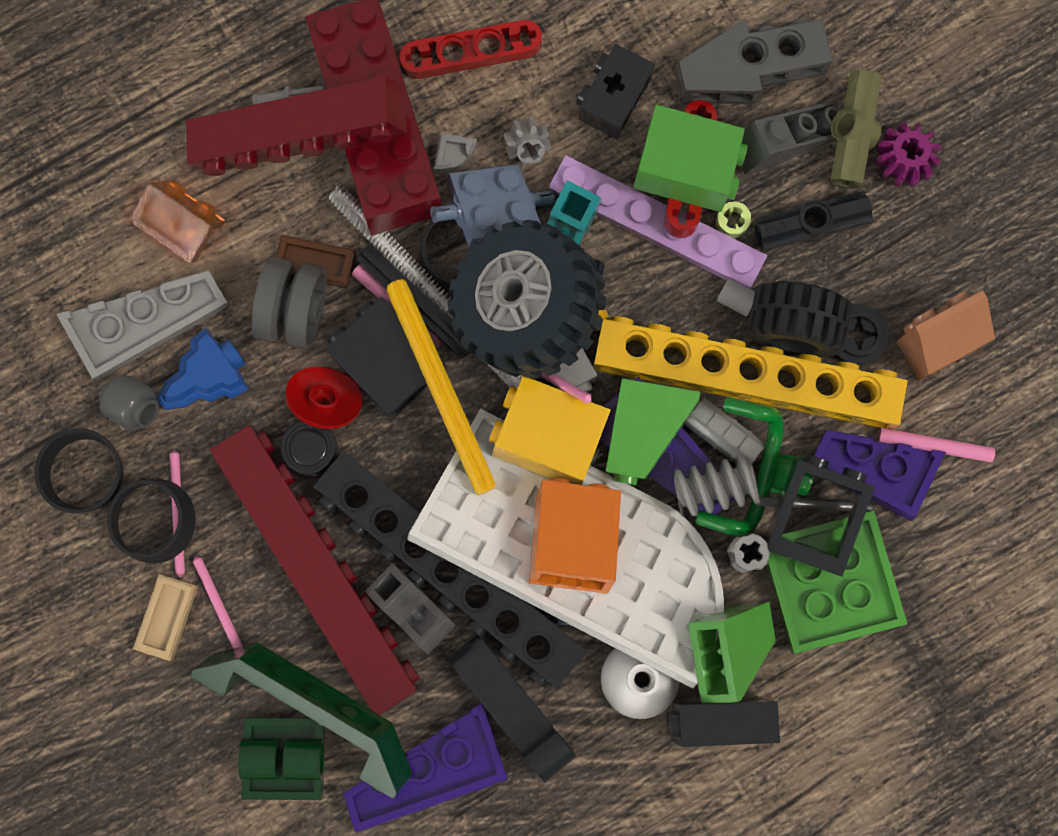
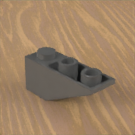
[741,100,840,175]

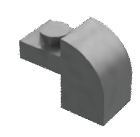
[365,563,456,654]

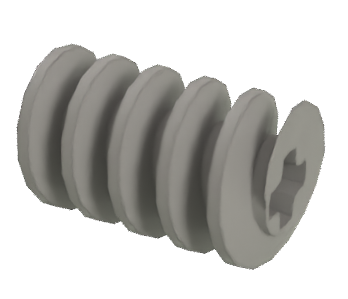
[674,456,760,516]

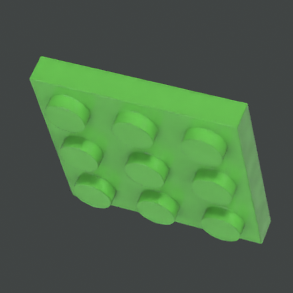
[764,510,907,654]

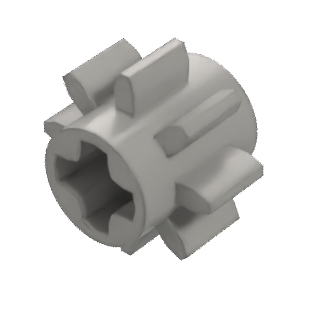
[503,116,552,166]

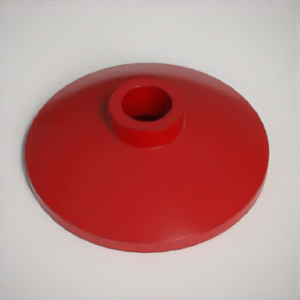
[285,367,362,429]

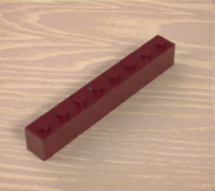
[209,425,420,715]

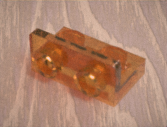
[129,179,226,263]

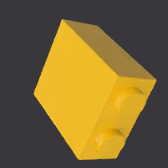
[488,376,611,485]

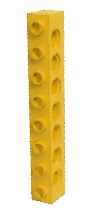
[593,316,908,430]

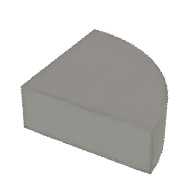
[434,133,477,173]

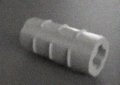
[684,397,765,466]
[727,533,770,574]

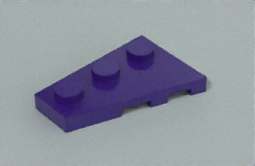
[813,430,946,521]

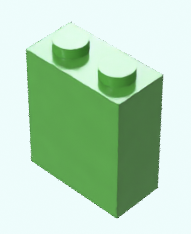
[633,104,748,212]

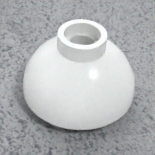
[601,648,679,719]

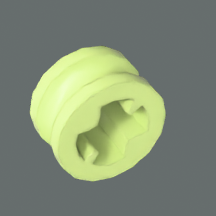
[715,201,751,239]

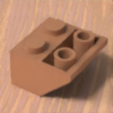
[896,290,995,381]

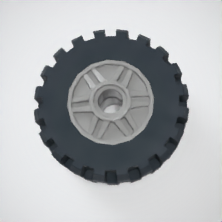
[448,220,606,379]

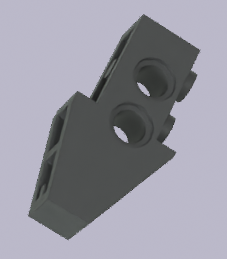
[676,18,833,104]

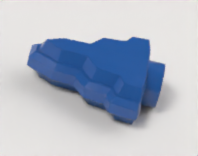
[156,328,249,411]

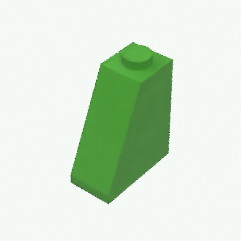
[606,379,701,485]
[688,602,776,703]

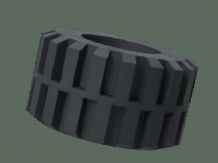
[747,281,852,357]

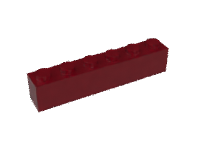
[186,76,407,176]

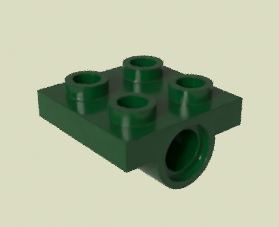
[238,717,325,800]

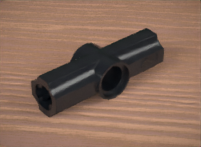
[753,191,873,252]

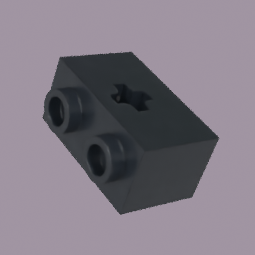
[576,43,655,140]

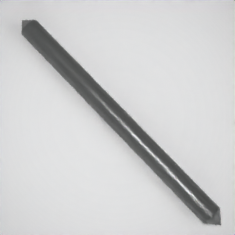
[756,496,875,512]

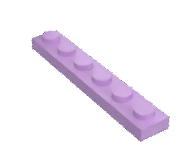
[548,155,767,289]

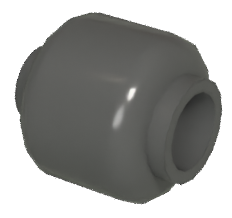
[99,375,159,432]

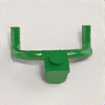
[696,396,813,536]

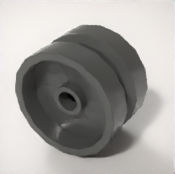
[252,256,327,350]

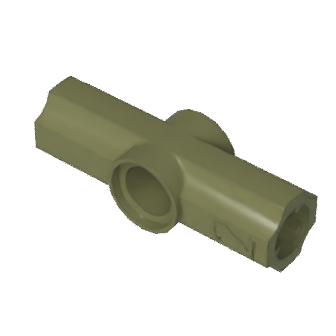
[830,69,882,189]

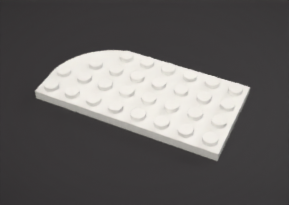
[407,409,724,689]

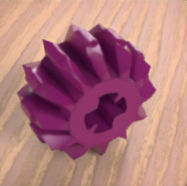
[875,122,941,187]

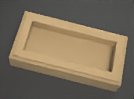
[133,574,199,661]

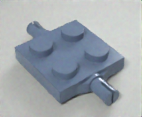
[430,164,555,247]

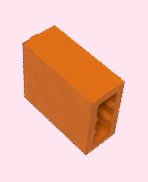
[529,478,621,594]

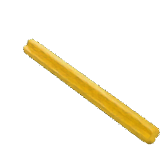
[387,279,495,495]

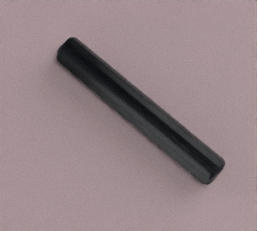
[357,246,470,359]

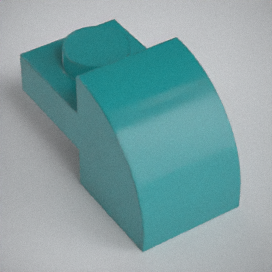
[547,180,602,245]

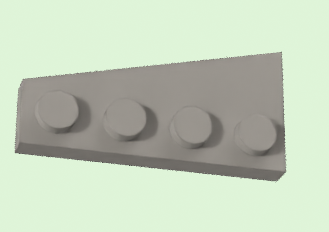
[56,270,230,382]

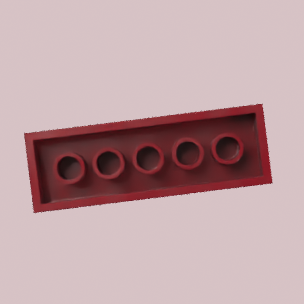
[305,0,442,236]

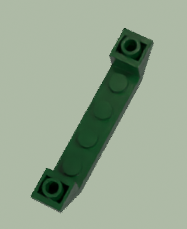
[191,643,413,799]

